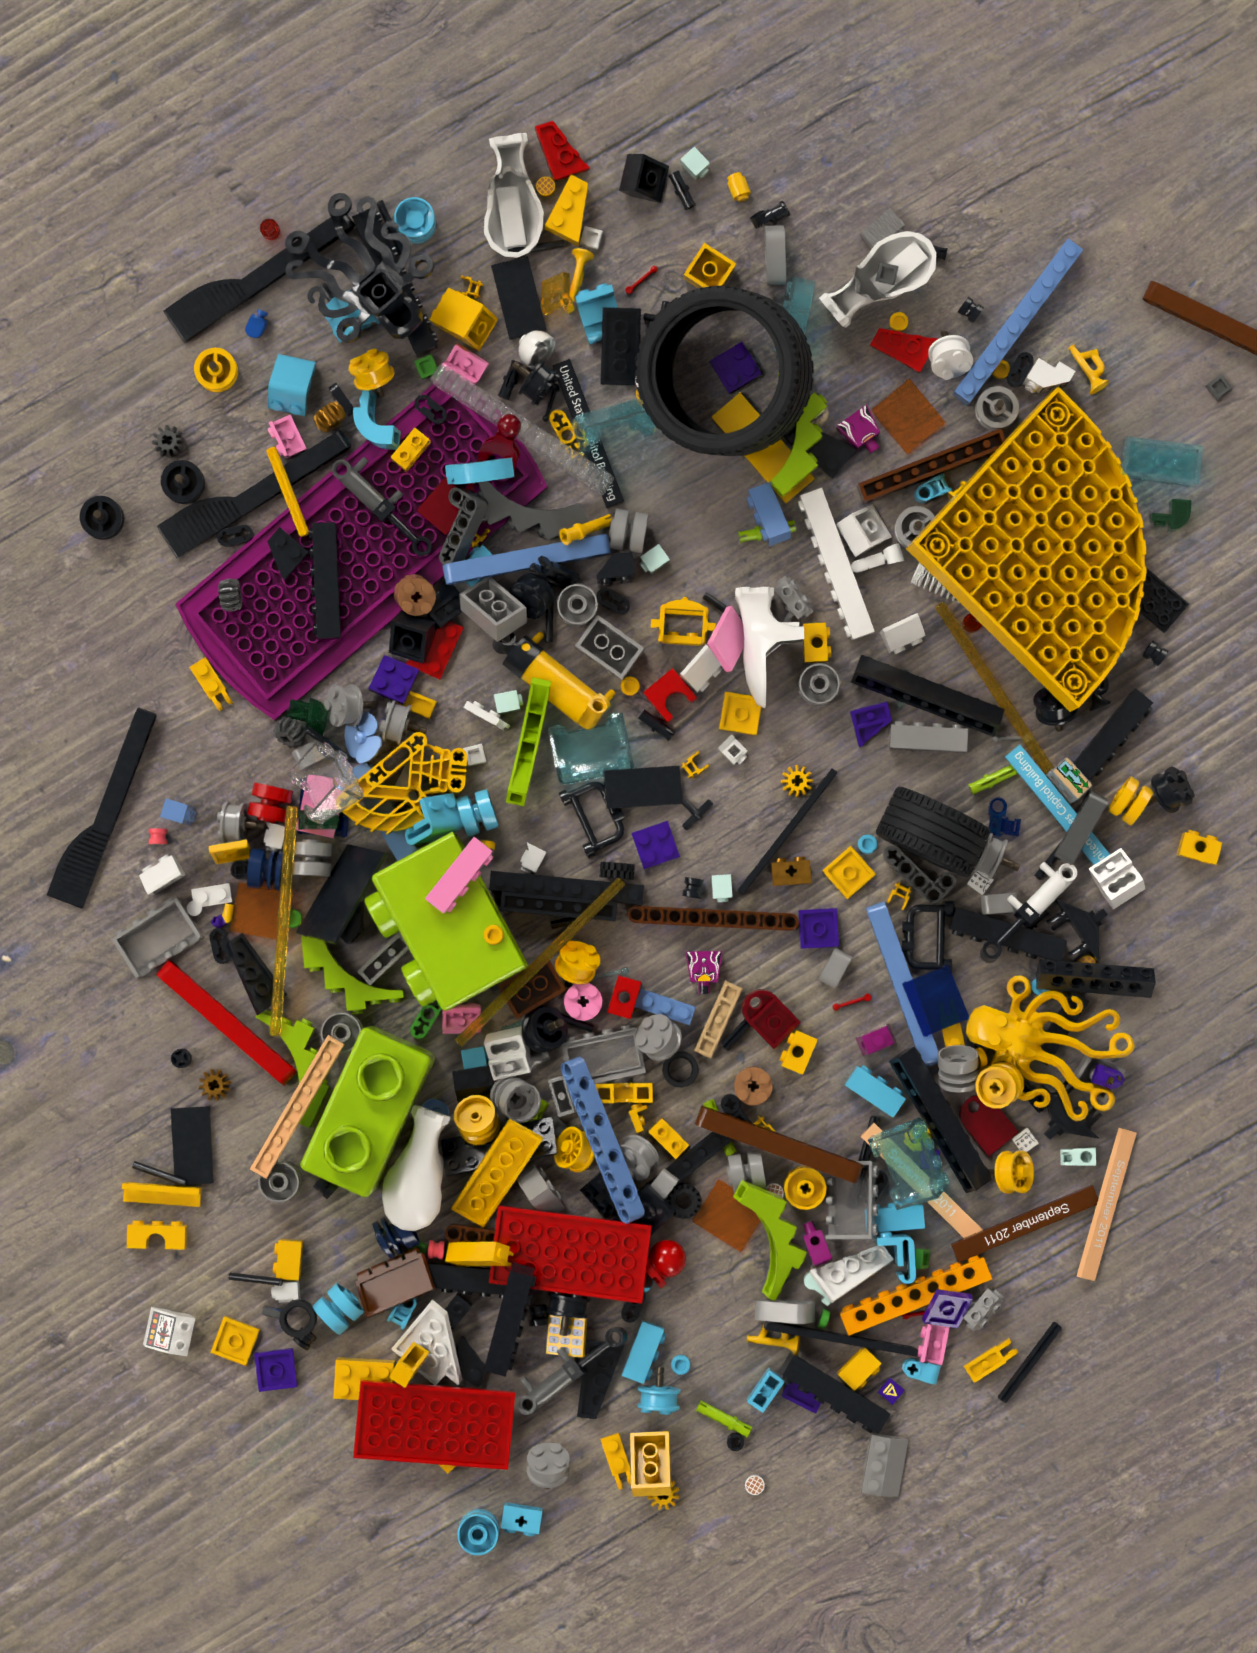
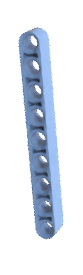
[442,534,612,585]
[866,901,939,1067]

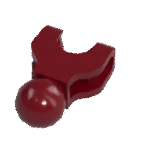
[477,414,521,470]

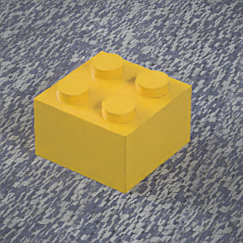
[683,243,736,288]

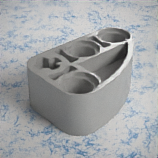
[764,225,786,286]
[755,1299,816,1324]

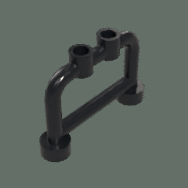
[558,781,625,859]
[902,901,953,974]

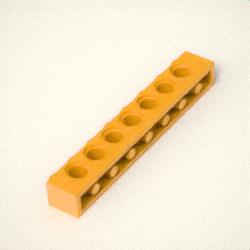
[839,1255,992,1336]

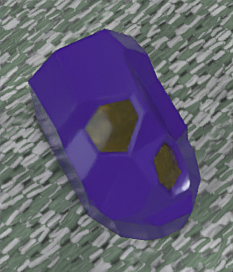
[1091,1063,1125,1089]

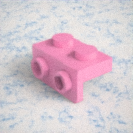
[442,343,489,386]
[268,414,307,459]
[442,1003,481,1034]
[917,1324,950,1365]

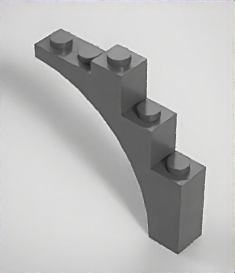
[473,481,588,540]

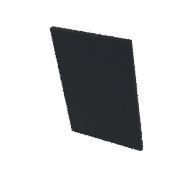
[296,844,388,944]

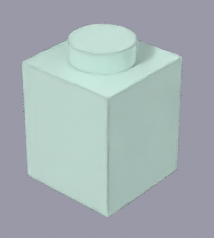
[680,147,710,180]
[639,544,670,574]
[494,690,523,714]
[711,874,732,902]

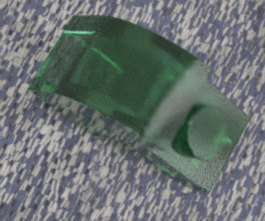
[1149,499,1191,532]
[286,698,328,736]
[298,809,339,830]

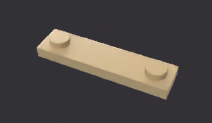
[694,981,743,1058]

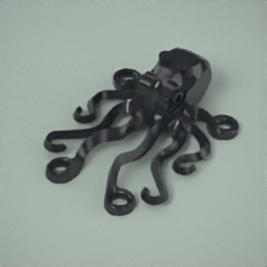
[285,193,434,343]

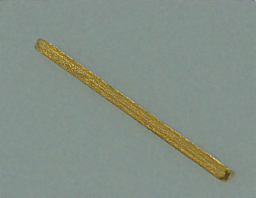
[935,602,1063,796]
[269,806,298,1036]
[455,878,625,1047]

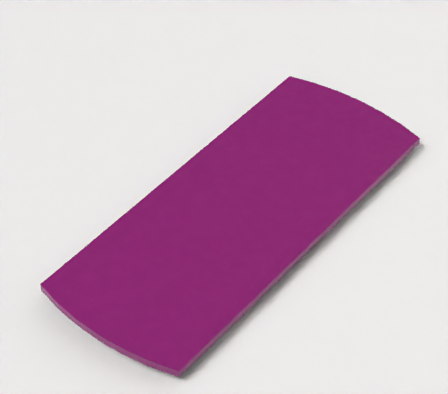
[175,372,548,720]

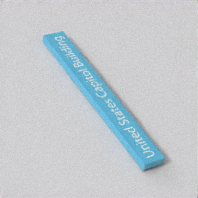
[1005,744,1110,865]

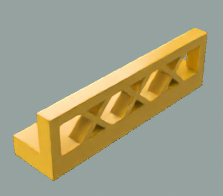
[122,1182,202,1207]

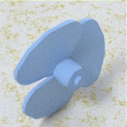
[344,712,382,763]

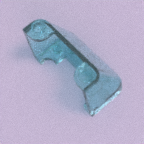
[572,399,658,454]
[548,712,634,784]

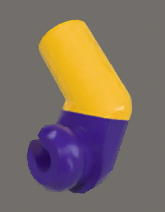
[211,903,234,928]

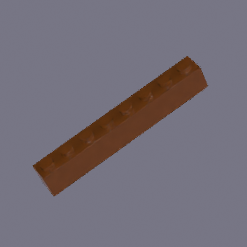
[857,428,1006,504]

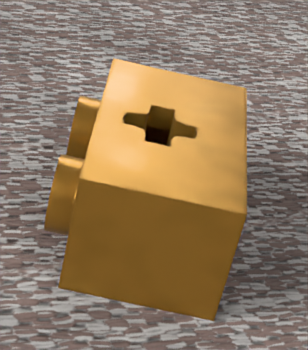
[771,857,812,886]

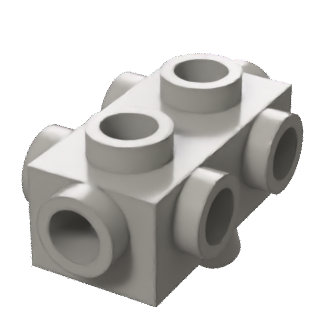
[774,575,814,622]
[963,1289,1004,1332]

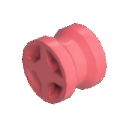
[148,828,168,844]
[428,1240,445,1260]

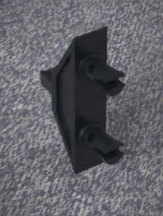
[1047,899,1108,963]
[1042,1080,1102,1140]

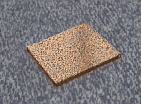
[871,379,945,454]
[230,882,294,941]
[692,1179,760,1252]

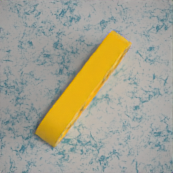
[549,410,585,461]

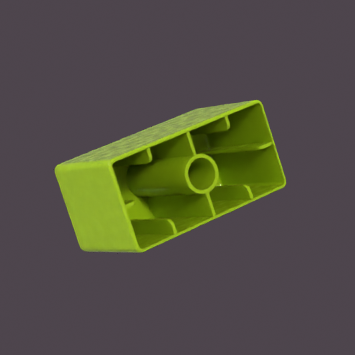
[364,832,528,1011]
[300,1026,436,1198]

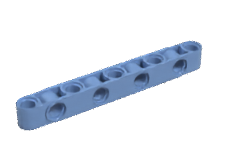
[561,1057,644,1224]

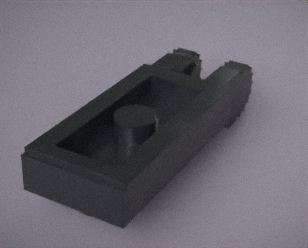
[529,556,580,589]

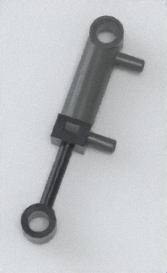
[332,457,433,558]
[518,1327,628,1415]

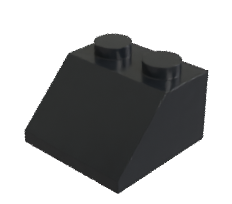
[619,154,669,203]
[389,610,436,664]
[452,1065,494,1104]

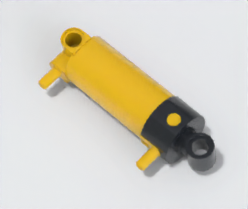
[492,632,615,730]

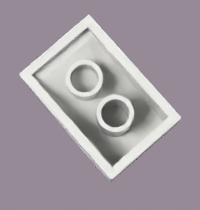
[680,645,722,693]

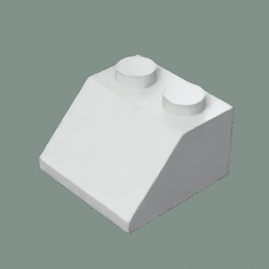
[836,504,892,557]
[880,613,926,654]
[139,854,186,895]

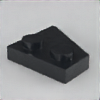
[267,527,309,580]
[427,578,462,629]
[456,1336,487,1387]

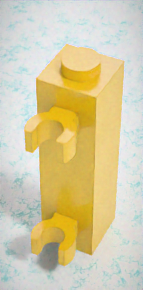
[445,1242,513,1267]

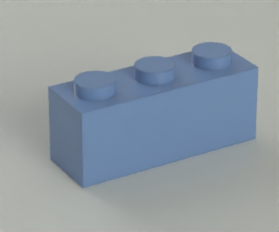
[746,482,791,547]
[160,799,197,826]
[635,989,696,1025]

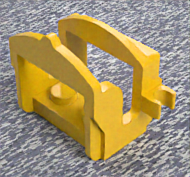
[650,597,716,646]

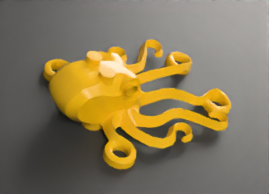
[966,975,1135,1121]

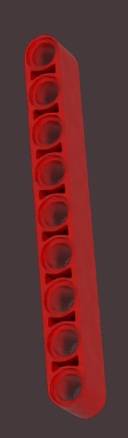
[156,960,297,1086]

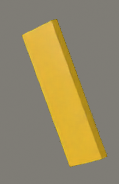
[711,392,815,504]
[451,1118,543,1228]

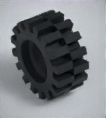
[599,862,635,880]
[667,1183,702,1219]

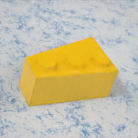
[545,175,588,247]

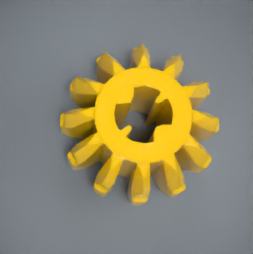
[780,765,813,798]
[647,1480,679,1510]

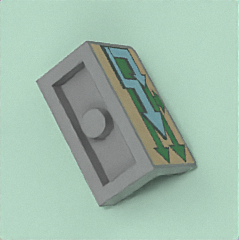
[1046,757,1092,804]

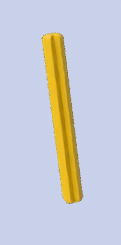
[266,447,309,537]

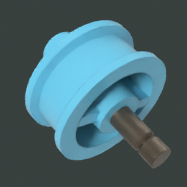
[637,1367,681,1415]

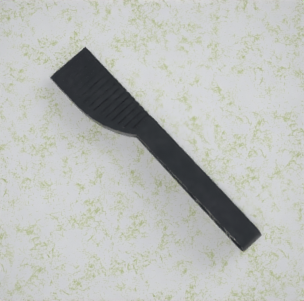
[163,214,356,343]
[156,430,352,559]
[47,707,157,909]

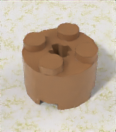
[394,574,436,616]
[734,1066,773,1106]

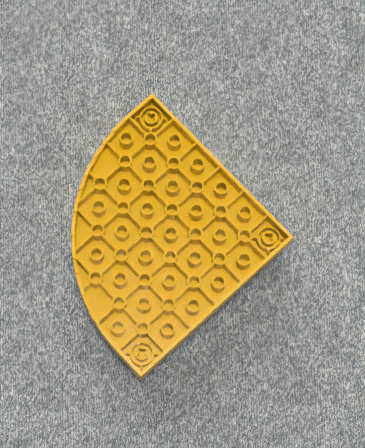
[906,386,1146,712]

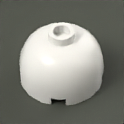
[519,331,555,370]

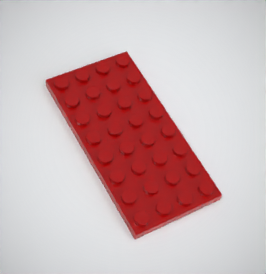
[489,1205,652,1304]
[353,1379,515,1470]

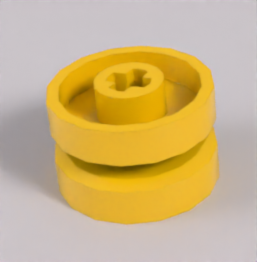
[1108,776,1153,826]
[975,1062,1024,1109]
[454,1095,500,1145]
[783,1166,827,1210]

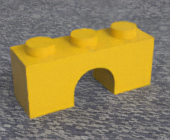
[595,1082,653,1103]
[126,1220,188,1250]

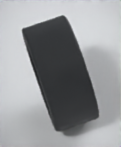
[662,1051,699,1088]
[279,1299,317,1338]

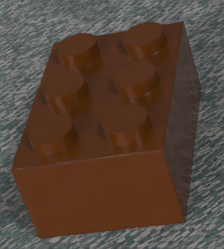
[498,957,567,1019]

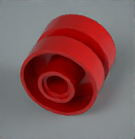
[247,782,293,824]

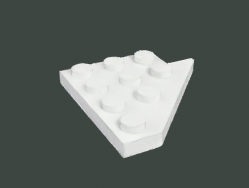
[391,1300,462,1385]

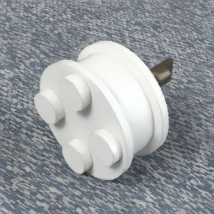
[928,330,973,380]

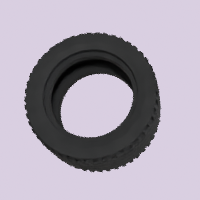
[876,787,990,877]

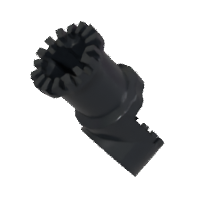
[750,201,791,228]

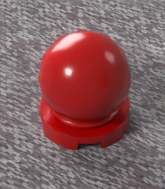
[646,1240,686,1289]

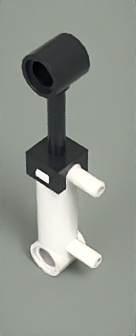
[980,862,1077,963]

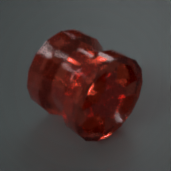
[260,219,280,241]
[962,613,982,633]

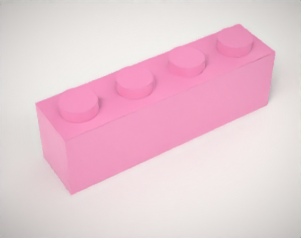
[425,837,494,914]

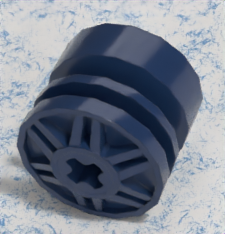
[247,848,287,891]
[372,1218,420,1259]

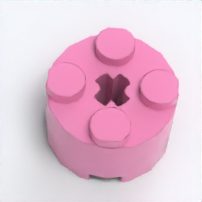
[564,983,603,1021]

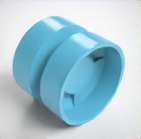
[394,197,436,244]
[456,789,499,837]
[313,1283,364,1335]
[457,1509,499,1555]

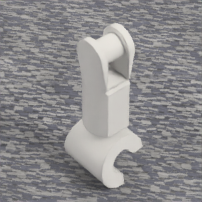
[851,543,905,573]

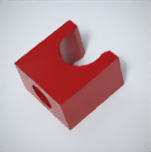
[643,668,697,723]
[607,975,641,1019]

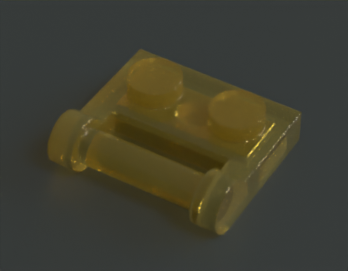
[541,272,572,315]

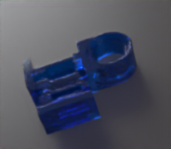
[987,797,1021,837]

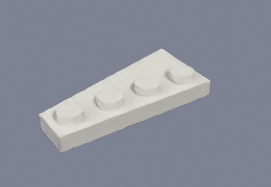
[809,1246,894,1303]

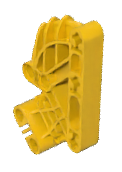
[336,732,467,835]

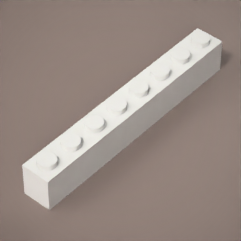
[798,488,875,641]

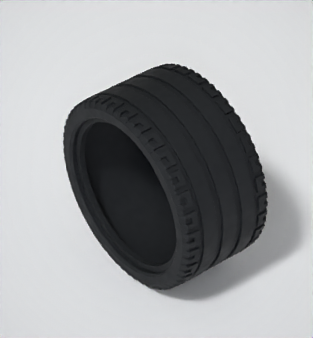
[635,285,814,456]

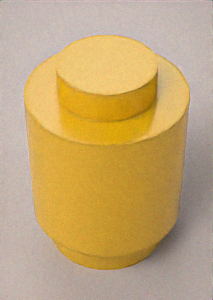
[727,172,751,203]

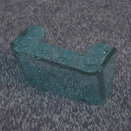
[868,1117,949,1210]

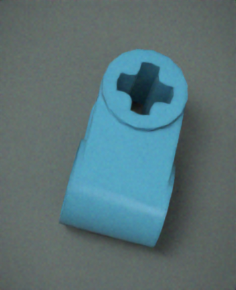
[914,473,952,504]
[386,1297,418,1330]
[902,1358,941,1385]

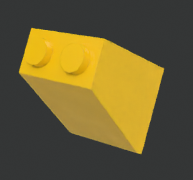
[429,287,498,352]

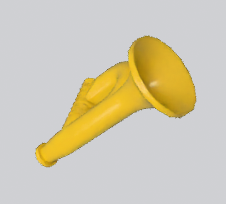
[567,248,594,302]
[1068,345,1109,395]
[747,1321,800,1356]

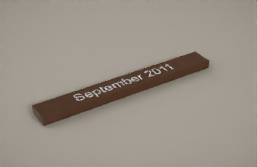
[951,1185,1098,1263]

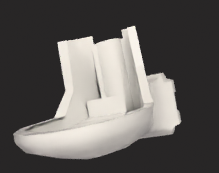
[484,133,544,258]
[819,231,936,328]
[735,587,804,708]
[382,1105,451,1231]

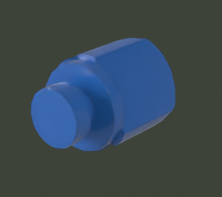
[245,309,268,338]

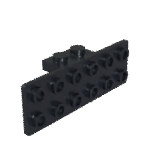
[441,1117,558,1177]

